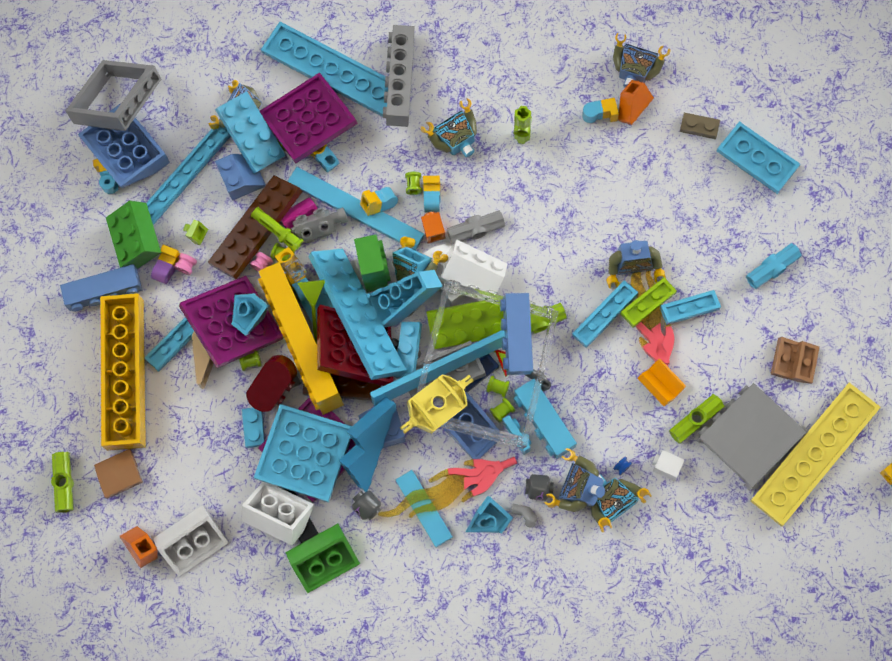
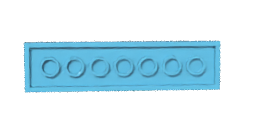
[261,22,388,117]
[308,249,406,380]

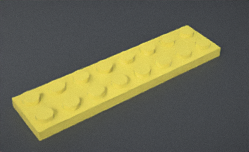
[750,383,881,527]

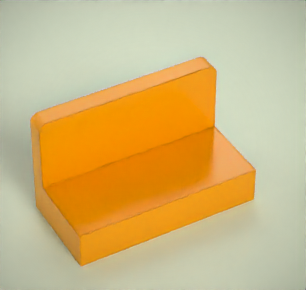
[637,359,686,406]

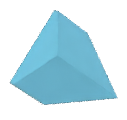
[231,294,269,336]
[466,496,513,534]

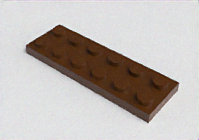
[208,175,303,280]

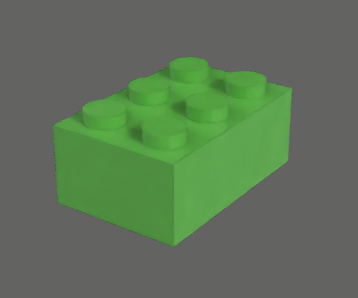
[106,200,161,269]
[354,234,391,293]

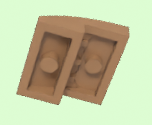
[771,337,820,384]
[94,449,143,499]

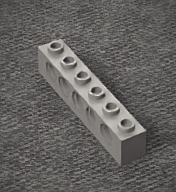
[383,25,415,127]

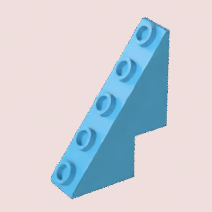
[339,397,396,492]

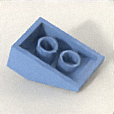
[441,392,504,459]

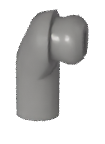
[511,504,537,528]

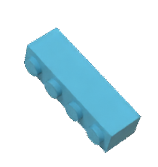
[513,379,577,460]

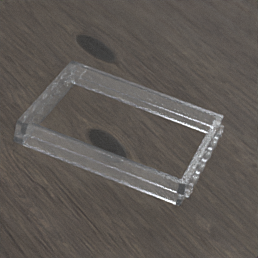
[409,280,559,449]

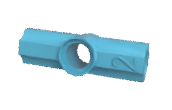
[746,243,802,289]

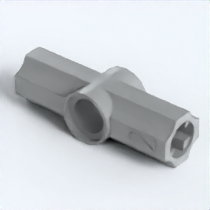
[447,210,505,244]

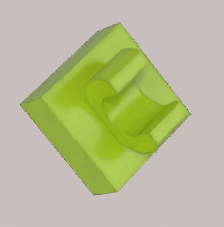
[183,220,209,245]

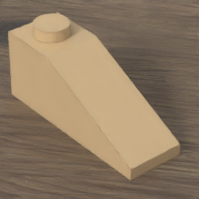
[192,332,214,389]

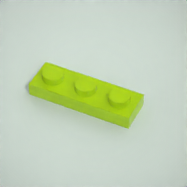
[620,277,677,328]

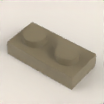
[680,112,720,139]

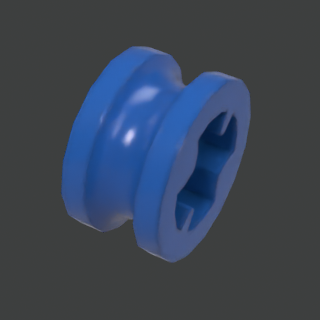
[613,456,632,476]

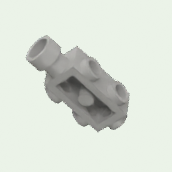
[291,207,348,243]

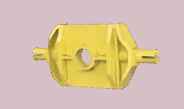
[400,374,473,434]

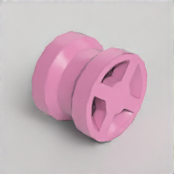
[250,251,274,271]
[174,253,197,275]

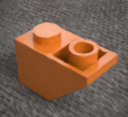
[618,80,654,125]
[120,526,158,568]

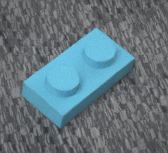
[242,408,265,448]
[502,415,532,455]

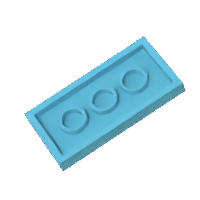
[215,92,286,174]
[717,121,800,194]

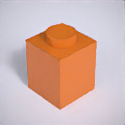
[421,212,446,243]

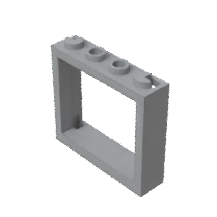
[65,60,162,131]

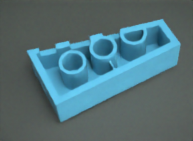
[366,270,443,327]

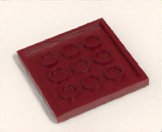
[317,305,394,386]

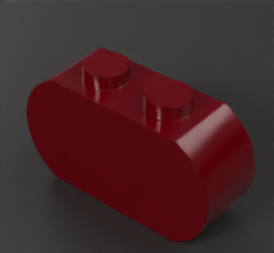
[246,355,297,412]

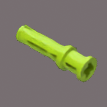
[251,207,304,253]

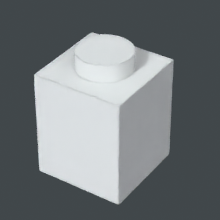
[652,450,684,481]

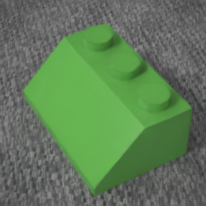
[285,523,360,593]

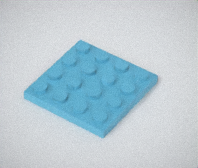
[253,404,352,503]

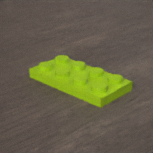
[426,297,504,350]

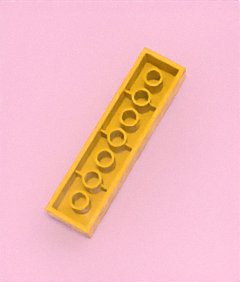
[258,262,344,415]
[100,293,146,451]

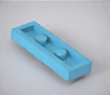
[660,290,721,325]
[394,321,422,379]

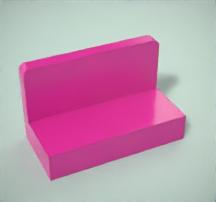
[281,197,318,233]

